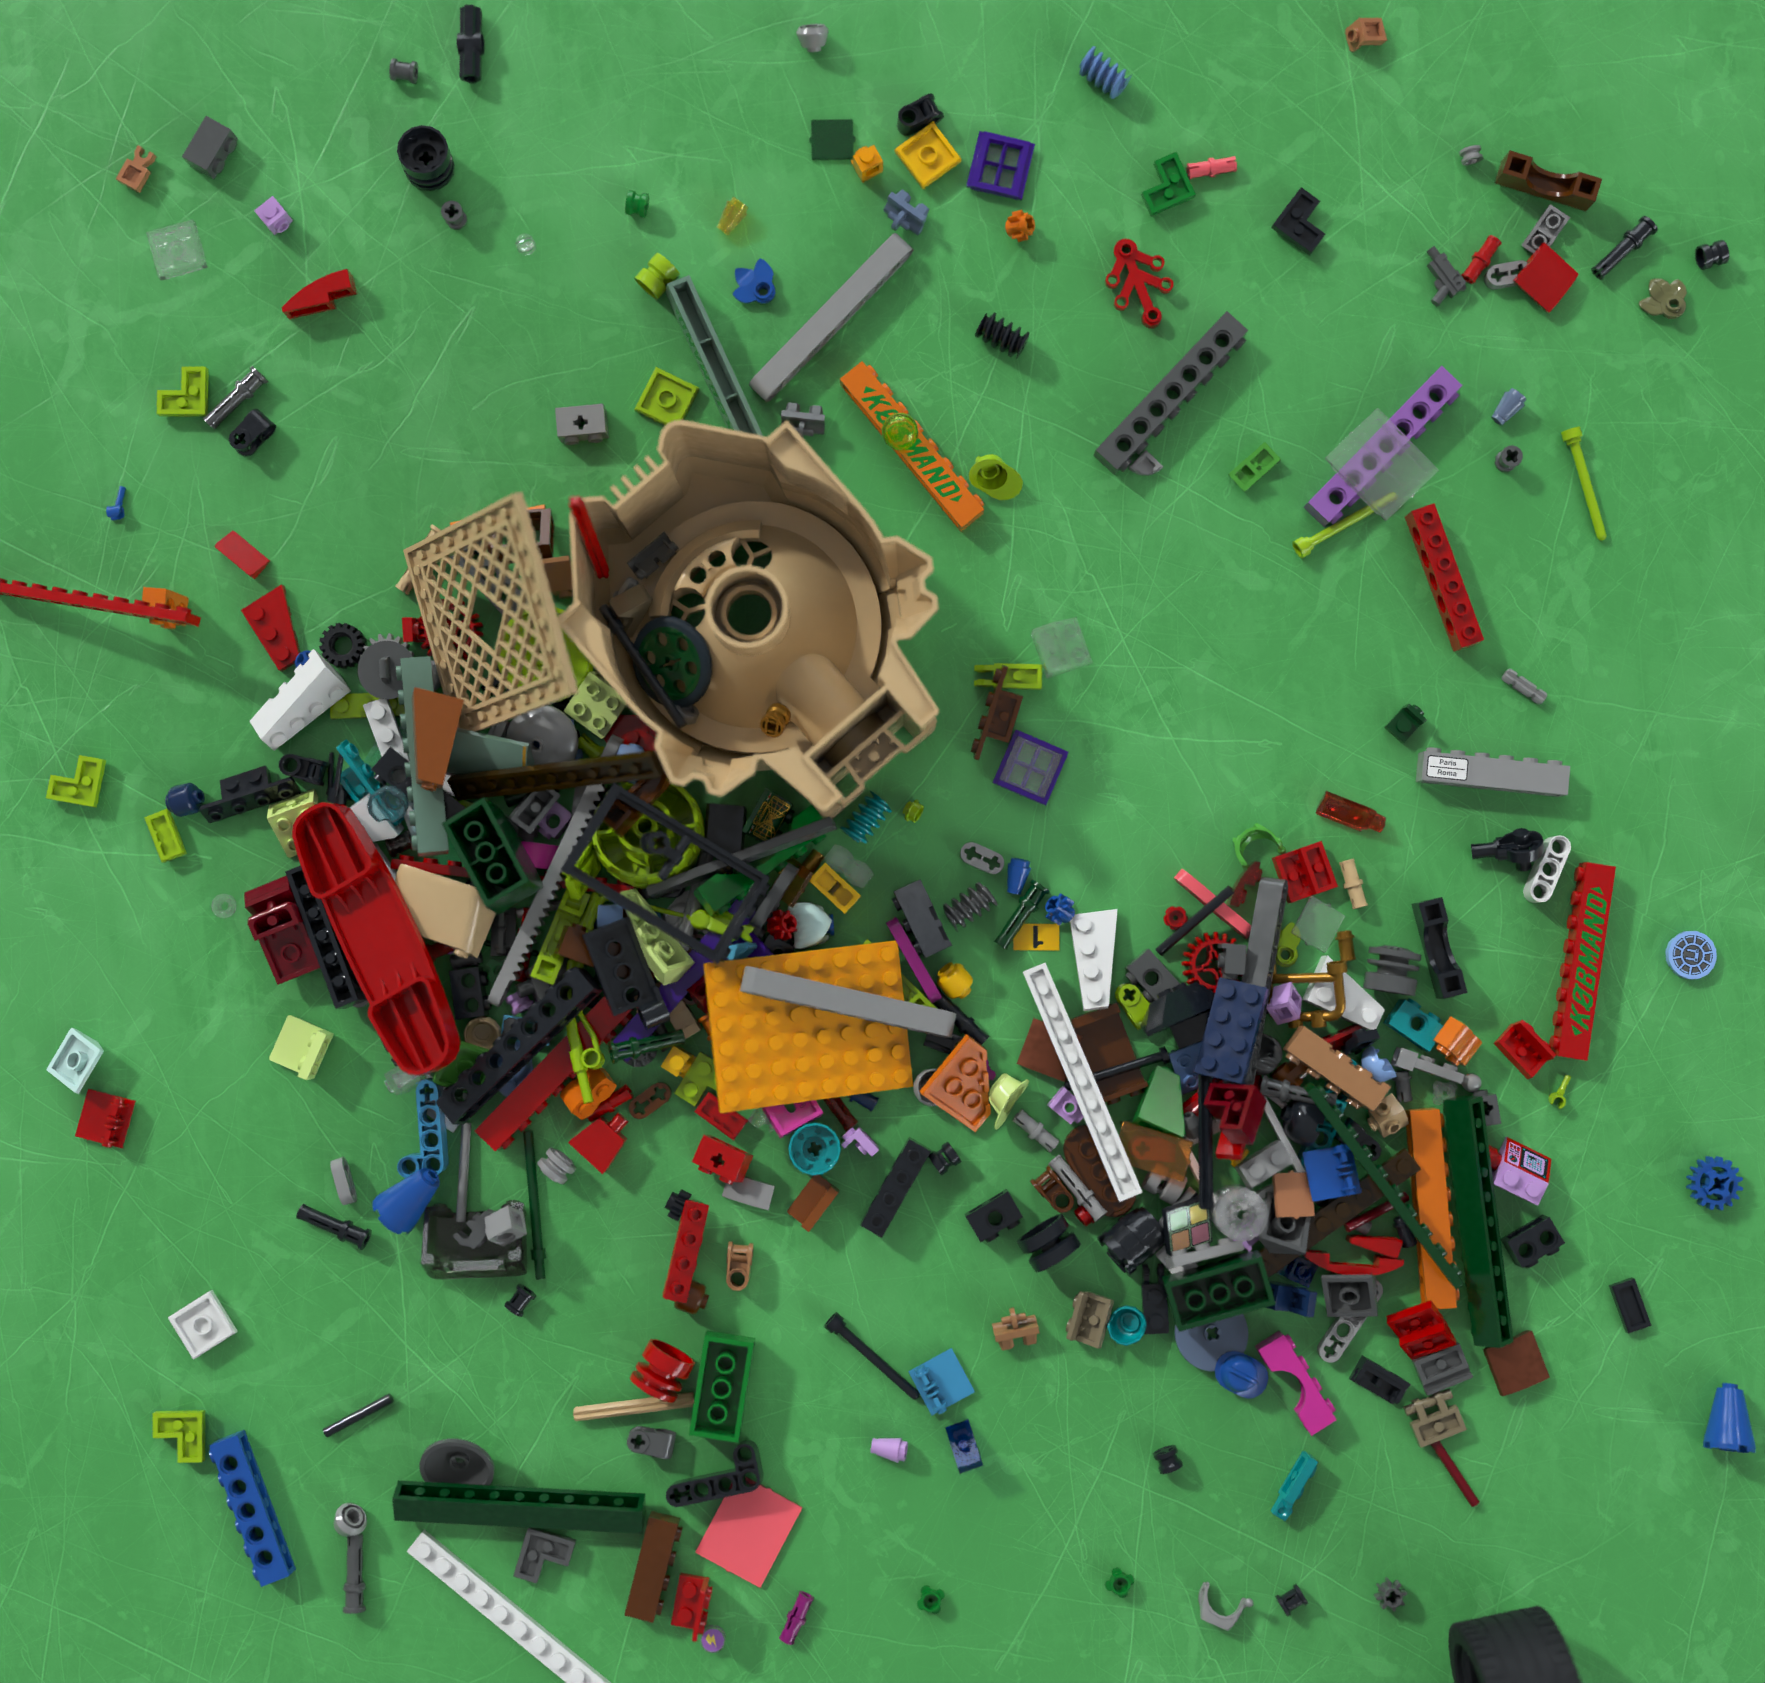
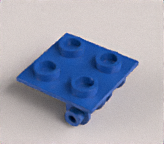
[1302,1144,1362,1202]

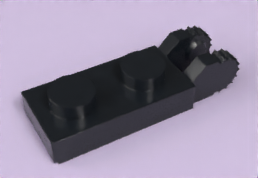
[1141,1263,1169,1334]

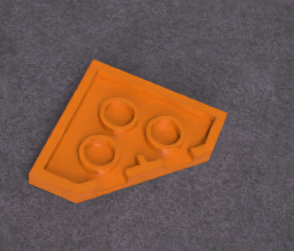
[920,1034,991,1132]

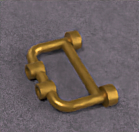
[1268,961,1348,1028]

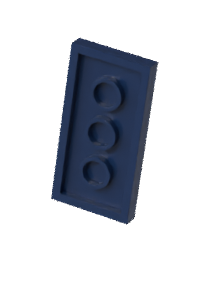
[1194,977,1269,1085]

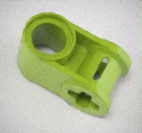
[1115,983,1150,1031]

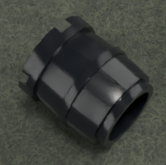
[1097,1207,1165,1276]

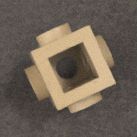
[1367,1093,1409,1138]

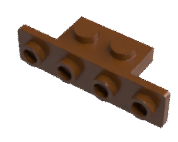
[971,664,1023,760]

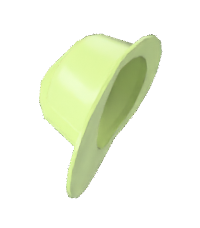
[989,1073,1029,1130]

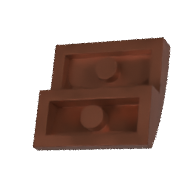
[1017,1018,1083,1082]
[1483,1330,1550,1396]

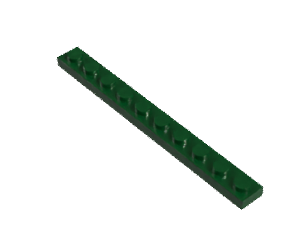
[1303,1082,1464,1290]

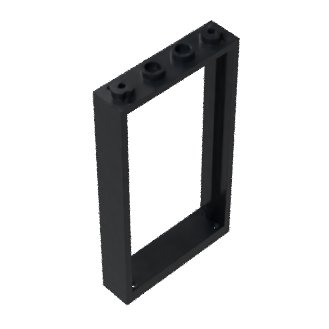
[560,783,770,964]

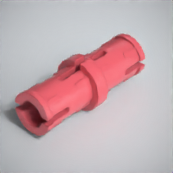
[1187,156,1237,179]

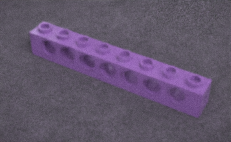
[1303,366,1463,527]

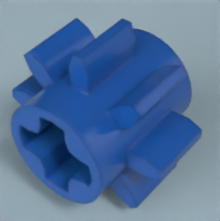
[1045,893,1075,926]

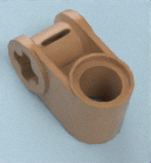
[726,1241,754,1291]

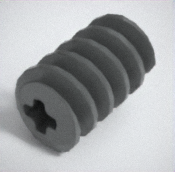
[943,882,998,932]

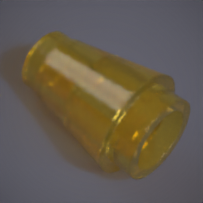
[717,197,748,235]

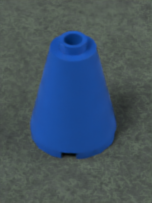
[372,1168,440,1234]
[1703,1383,1756,1453]

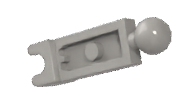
[1391,1047,1481,1092]

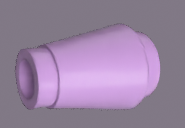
[871,1438,908,1463]

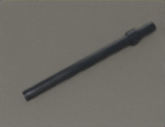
[599,604,687,729]

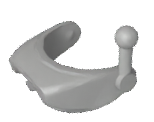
[1198,1581,1253,1631]

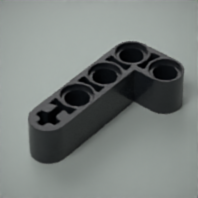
[666,1440,764,1507]

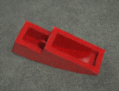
[282,269,357,319]

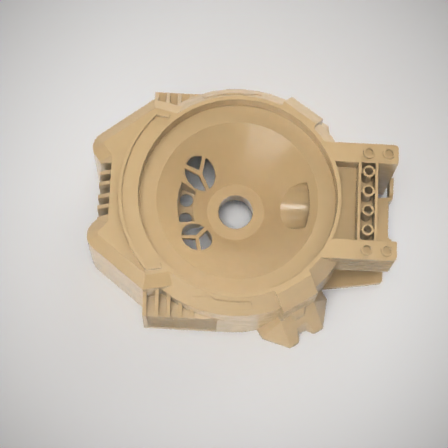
[557,420,939,819]

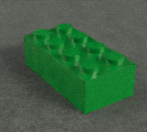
[689,1330,756,1443]

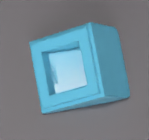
[727,942,757,960]

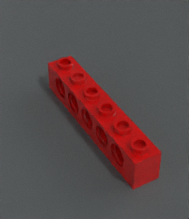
[1405,503,1484,652]

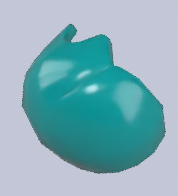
[1107,1305,1147,1346]

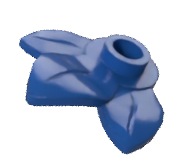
[733,258,775,304]

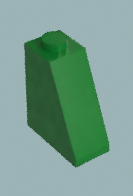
[1132,1066,1185,1144]

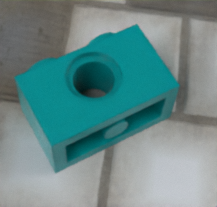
[1383,998,1443,1052]

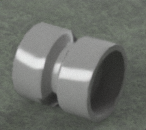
[1141,1161,1187,1205]

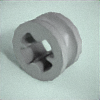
[1459,145,1483,165]

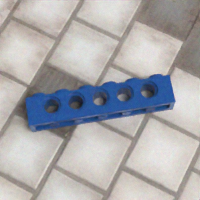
[209,1429,296,1587]

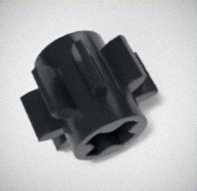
[664,1189,692,1222]

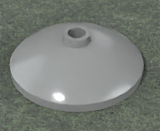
[506,705,579,765]

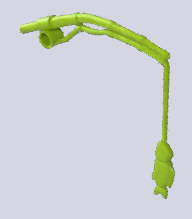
[566,892,754,1104]

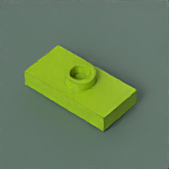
[144,808,187,863]

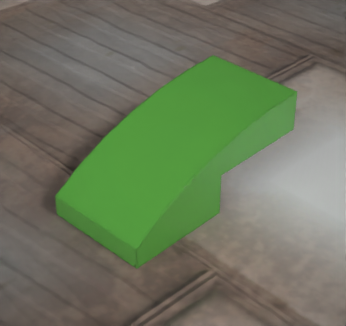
[1228,442,1281,492]

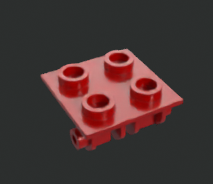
[75,1089,136,1148]

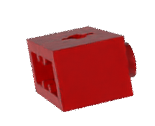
[692,1135,754,1185]

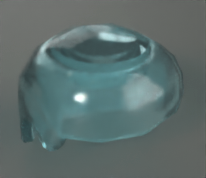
[367,786,409,823]

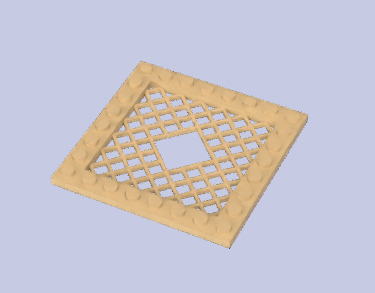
[403,492,579,732]

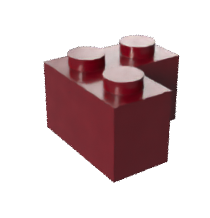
[1204,1083,1267,1145]

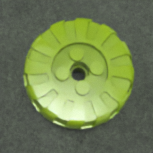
[592,782,705,889]

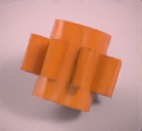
[1005,210,1035,242]

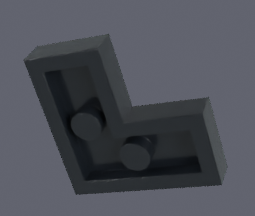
[1271,187,1325,256]

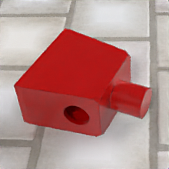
[568,1112,629,1174]

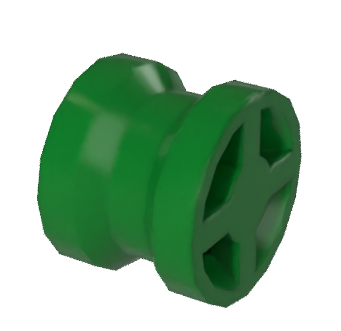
[625,190,649,218]

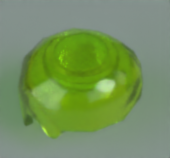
[881,413,918,450]

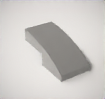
[722,1176,775,1210]

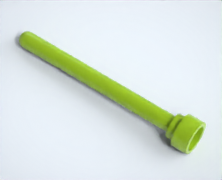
[1561,426,1607,541]
[1292,492,1397,558]

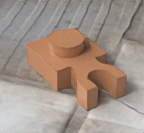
[116,145,157,193]

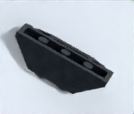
[1141,982,1215,1037]

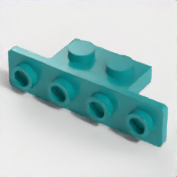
[336,739,404,826]

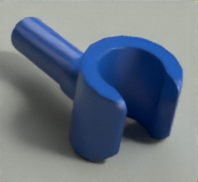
[106,486,126,520]

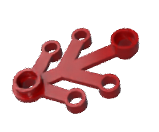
[1105,239,1174,328]

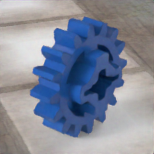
[1686,1156,1743,1210]

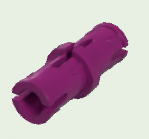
[779,1591,814,1645]

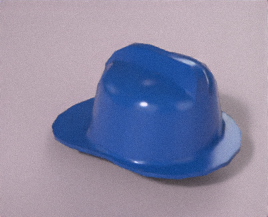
[1215,1351,1268,1399]

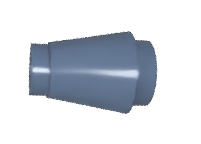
[1491,388,1527,426]

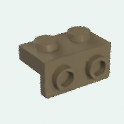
[1066,1291,1115,1348]

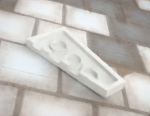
[1069,909,1118,1011]

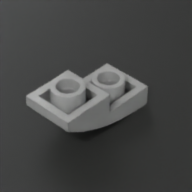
[1521,204,1570,254]

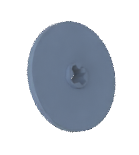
[1174,1314,1248,1371]

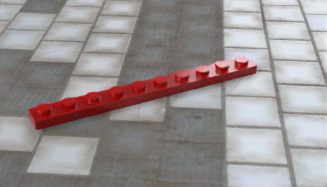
[0,578,201,627]
[390,855,637,893]

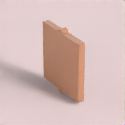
[1272,1170,1315,1220]

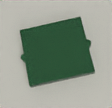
[809,119,856,160]

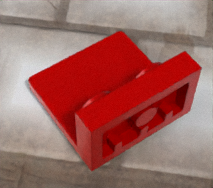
[671,1573,713,1642]

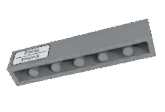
[1416,748,1570,797]

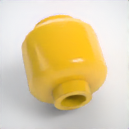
[937,962,973,999]

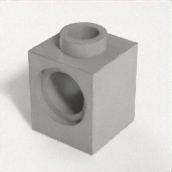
[484,1205,527,1246]

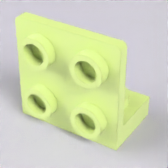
[564,670,629,739]
[267,789,318,858]
[269,1015,334,1080]

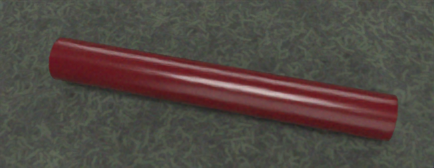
[1344,1192,1409,1232]
[1430,1441,1480,1507]

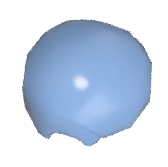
[1361,1046,1396,1082]

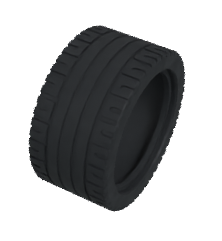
[1448,1606,1582,1683]

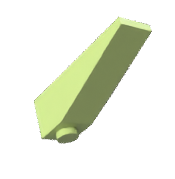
[620,888,695,985]

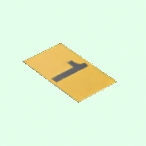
[1013,924,1059,950]

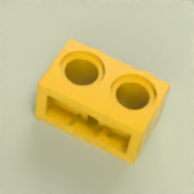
[809,863,861,914]

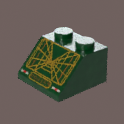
[742,788,795,842]

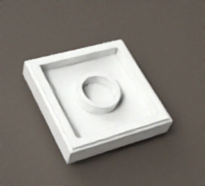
[168,1290,238,1360]

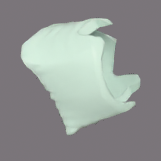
[788,902,832,949]

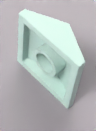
[46,1028,104,1094]

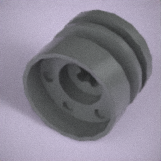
[1363,945,1421,996]

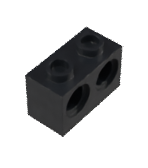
[449,967,492,1020]
[1501,1215,1565,1268]

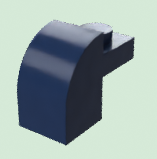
[1266,1281,1317,1317]

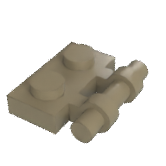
[1403,1389,1467,1448]

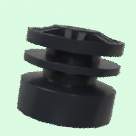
[397,125,455,191]

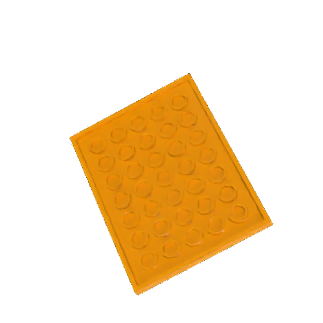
[703,940,913,1113]

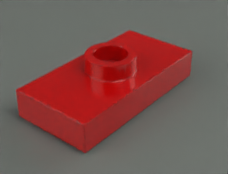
[694,1091,748,1141]

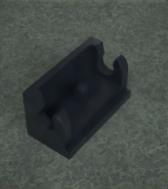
[1349,1355,1411,1405]

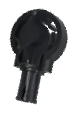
[1471,828,1544,871]

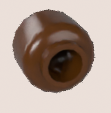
[671,1280,709,1315]

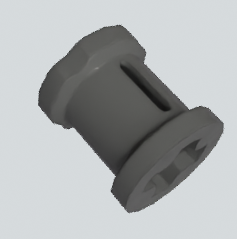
[389,58,418,84]
[441,201,467,230]
[1495,445,1523,472]

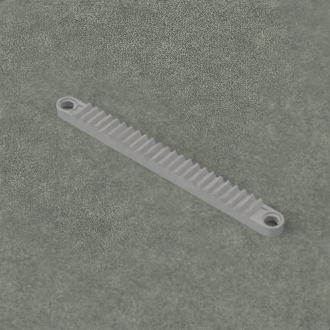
[487,735,624,1007]

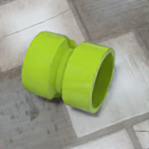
[634,253,680,300]

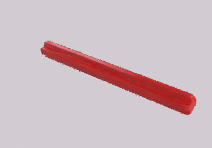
[569,496,610,579]

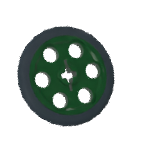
[633,616,712,708]

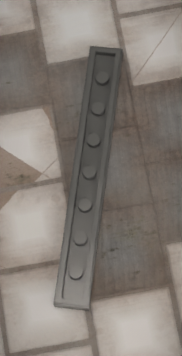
[646,817,837,899]

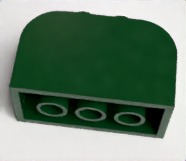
[442,798,543,914]

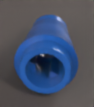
[1007,858,1031,895]

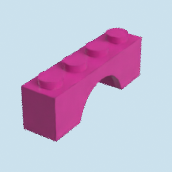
[1254,1331,1336,1436]

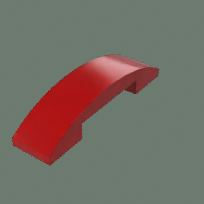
[1303,1249,1404,1275]

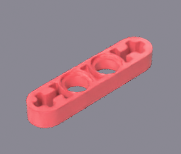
[1174,869,1251,939]

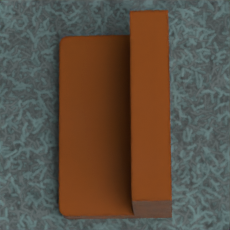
[787,1175,839,1232]

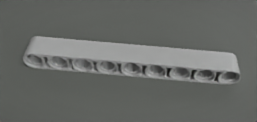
[749,233,914,402]
[740,966,956,1038]

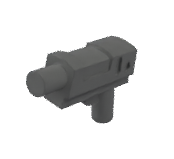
[1427,246,1466,306]

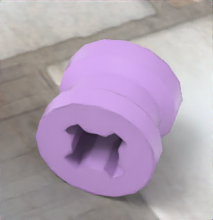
[505,992,534,1016]

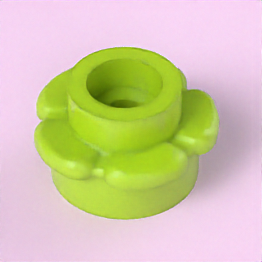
[903,799,924,823]

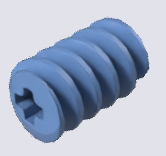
[1079,46,1132,99]

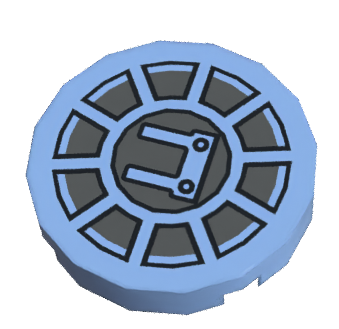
[1665,931,1717,979]

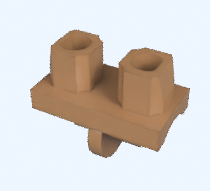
[992,1307,1039,1351]

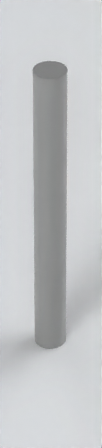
[456,1123,471,1222]

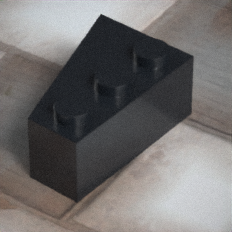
[891,879,952,958]

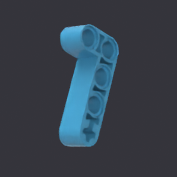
[397,1078,449,1178]

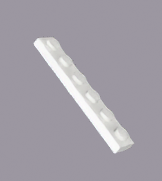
[363,699,416,836]

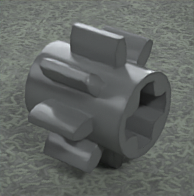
[1374,1577,1407,1612]

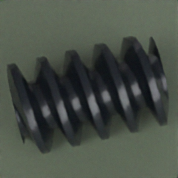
[975,312,1030,359]

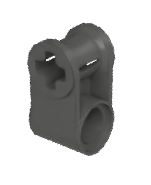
[627,1426,676,1459]

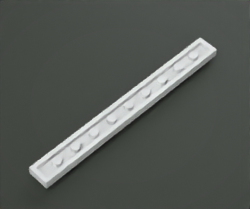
[1023,963,1143,1202]
[407,1529,611,1683]

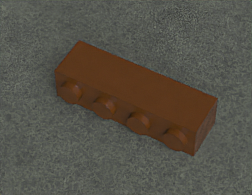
[554,923,655,979]
[624,1511,683,1623]

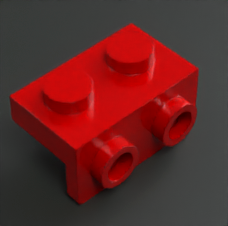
[1493,1020,1556,1079]

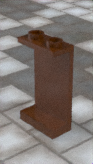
[1070,1002,1148,1105]

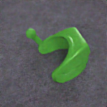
[1233,823,1286,869]

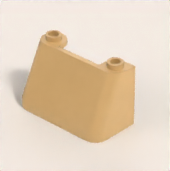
[395,864,496,959]

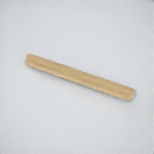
[573,1392,695,1421]

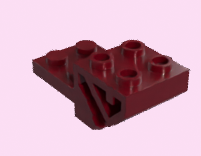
[244,876,320,985]

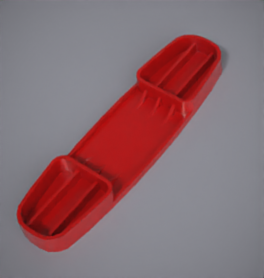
[292,802,460,1075]

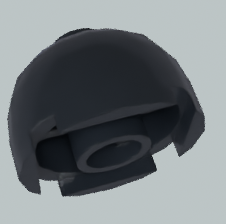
[1280,1100,1325,1147]

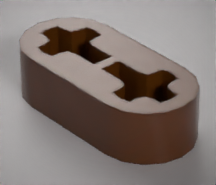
[629,1082,672,1119]

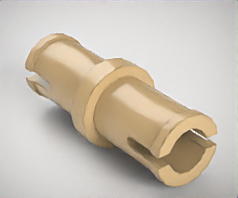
[1339,859,1368,909]

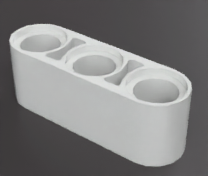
[1523,836,1571,903]

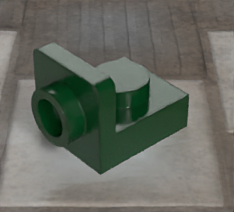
[1384,704,1427,743]

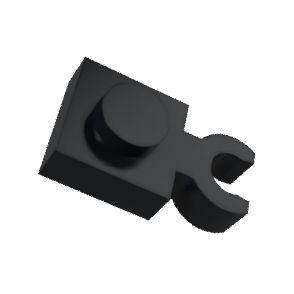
[1341,1028,1380,1056]

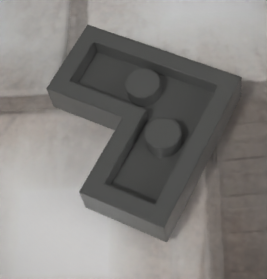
[513,1528,576,1583]

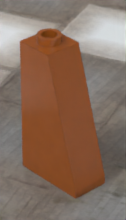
[412,687,464,791]

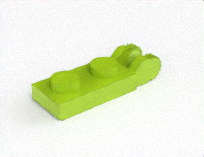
[974,663,1042,690]

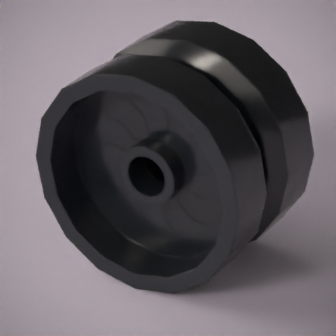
[1017,1213,1081,1273]

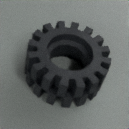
[319,623,367,669]

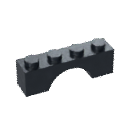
[1411,897,1468,999]

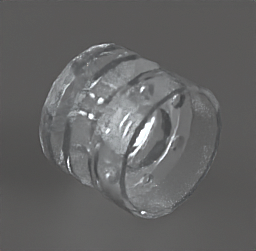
[1210,1184,1268,1242]

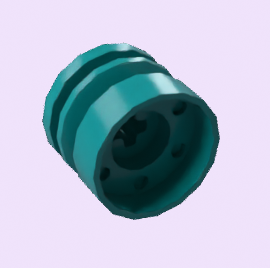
[788,1123,841,1175]

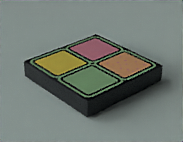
[1162,1196,1213,1257]

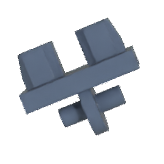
[883,190,929,235]

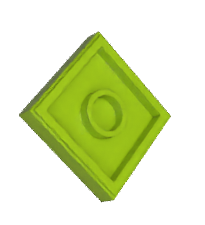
[635,367,699,426]

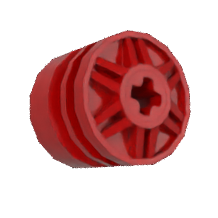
[630,1339,695,1403]

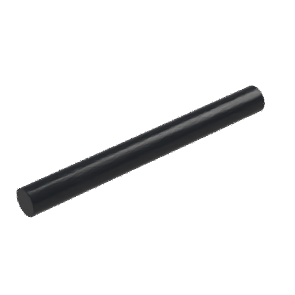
[1156,885,1235,956]

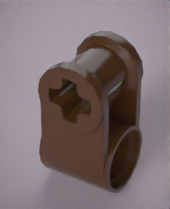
[1030,1165,1074,1213]

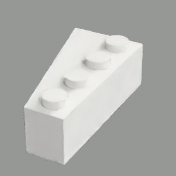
[250,649,351,751]

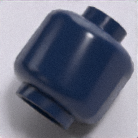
[165,783,205,817]

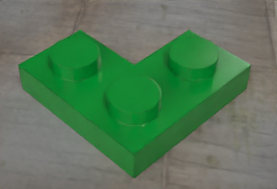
[1141,152,1196,216]

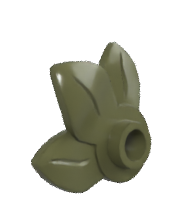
[1638,278,1687,319]

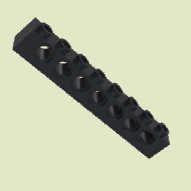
[435,967,603,1125]

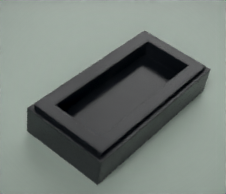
[1609,1277,1652,1334]

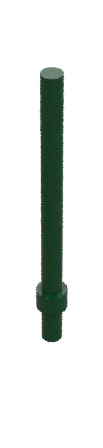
[523,1131,546,1280]

